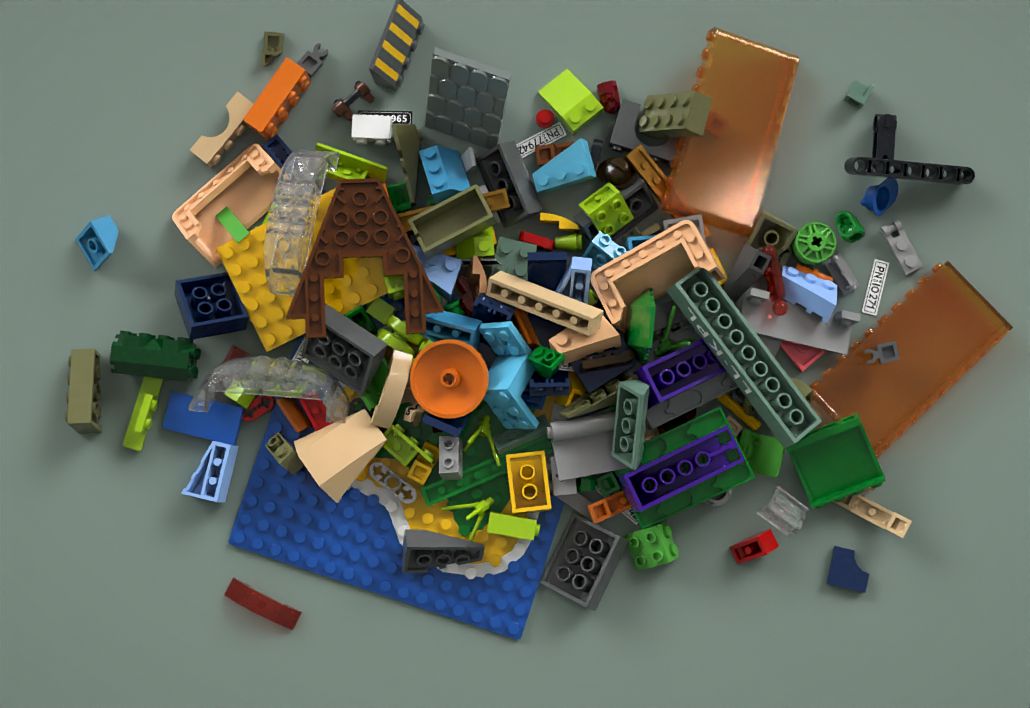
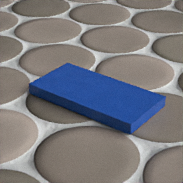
[162,391,245,445]

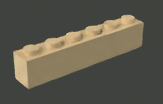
[486,271,604,336]

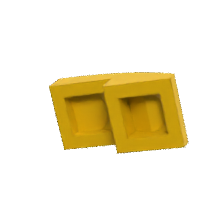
[540,213,578,232]
[407,440,439,485]

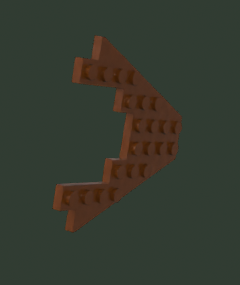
[286,178,444,339]

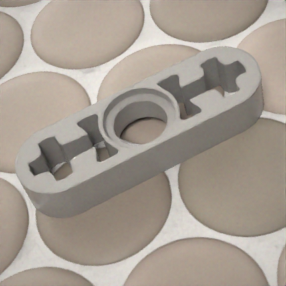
[369,462,417,504]

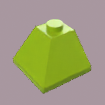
[456,227,495,259]

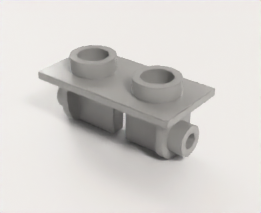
[824,253,860,295]

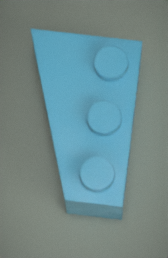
[532,138,597,194]

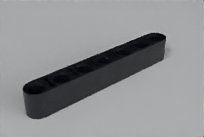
[844,157,975,185]

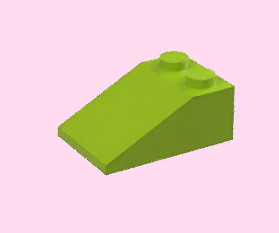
[538,69,604,136]

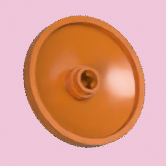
[410,339,489,419]

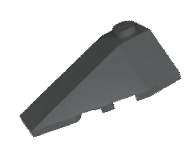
[402,529,485,573]

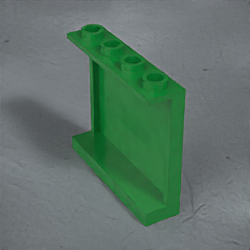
[786,413,886,509]

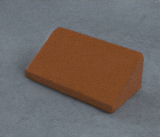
[276,396,311,433]

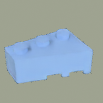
[412,244,463,302]
[773,265,837,323]

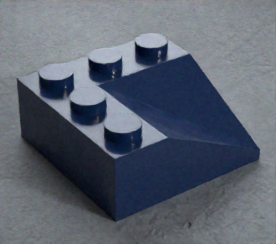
[174,272,248,340]

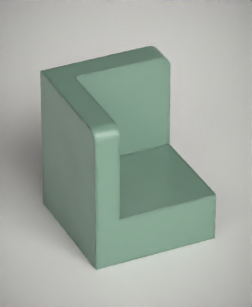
[843,80,875,109]

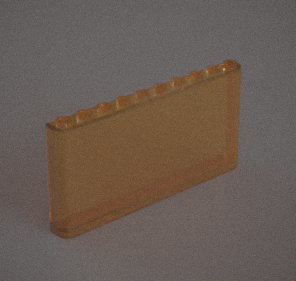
[661,27,799,238]
[809,261,1013,458]

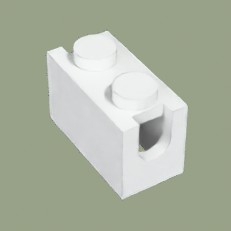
[351,115,392,145]

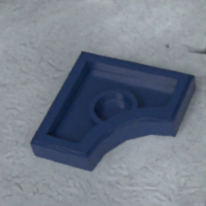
[826,546,869,593]

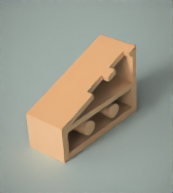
[549,316,621,365]

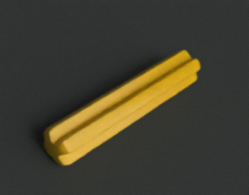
[716,393,761,431]

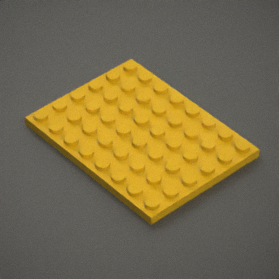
[216,188,388,352]

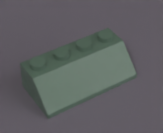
[611,379,650,470]

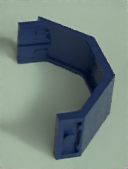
[527,252,570,396]
[422,293,516,438]

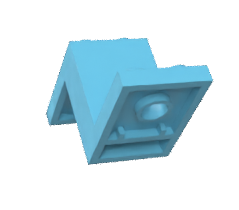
[478,321,539,429]

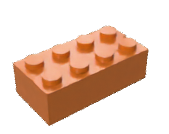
[243,57,311,141]

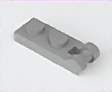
[880,219,923,276]

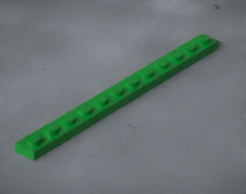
[420,405,616,507]

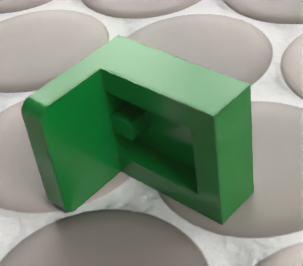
[387,181,412,213]

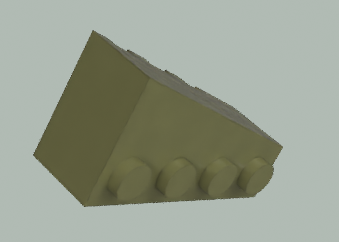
[65,349,102,434]

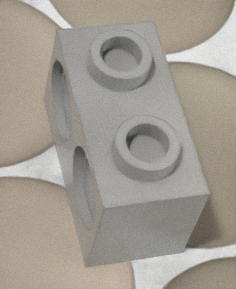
[439,435,463,480]

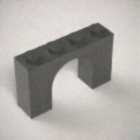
[609,99,691,169]

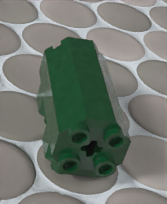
[110,331,201,382]

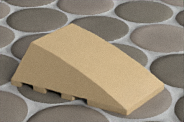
[294,409,387,503]

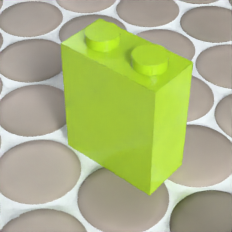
[487,511,540,540]

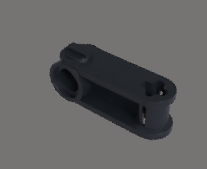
[872,114,897,170]

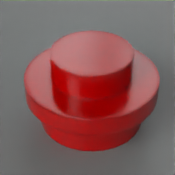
[536,109,555,129]

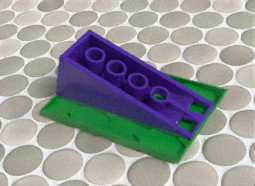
[613,406,756,529]

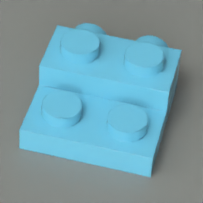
[582,231,627,270]

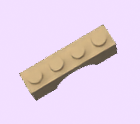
[190,91,253,167]

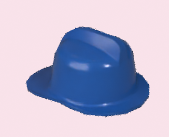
[860,178,898,216]

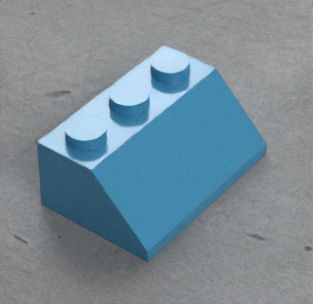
[419,145,470,205]

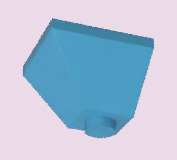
[76,215,119,271]

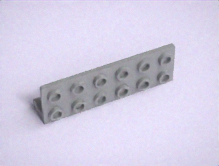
[740,288,861,355]

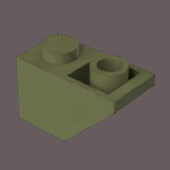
[265,432,304,475]

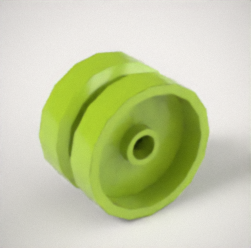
[376,314,426,358]

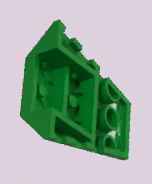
[624,288,656,365]

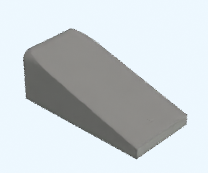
[460,147,477,175]

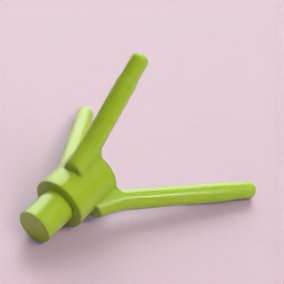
[463,415,501,466]
[441,497,495,541]

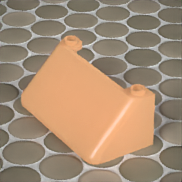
[172,144,301,268]
[590,220,726,333]

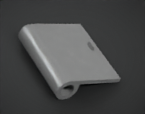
[546,411,627,481]

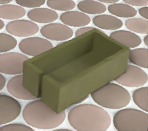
[638,91,712,139]
[408,184,497,259]

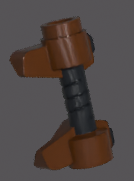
[332,81,374,121]

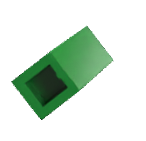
[527,345,566,379]

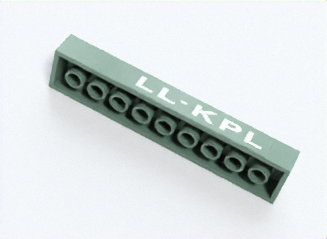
[666,268,822,448]

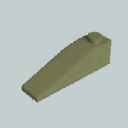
[391,124,423,206]
[730,209,798,273]
[558,372,638,418]

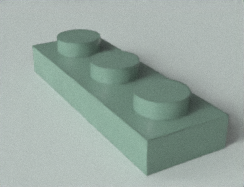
[492,414,549,455]

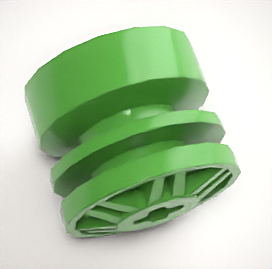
[790,222,836,266]

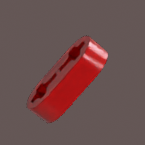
[518,231,555,251]
[243,395,275,422]

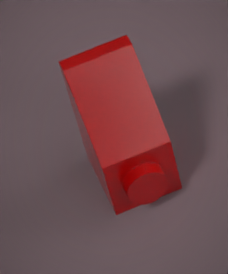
[730,529,779,564]

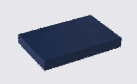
[569,330,638,394]

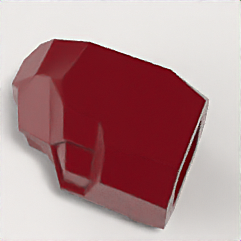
[597,80,620,114]

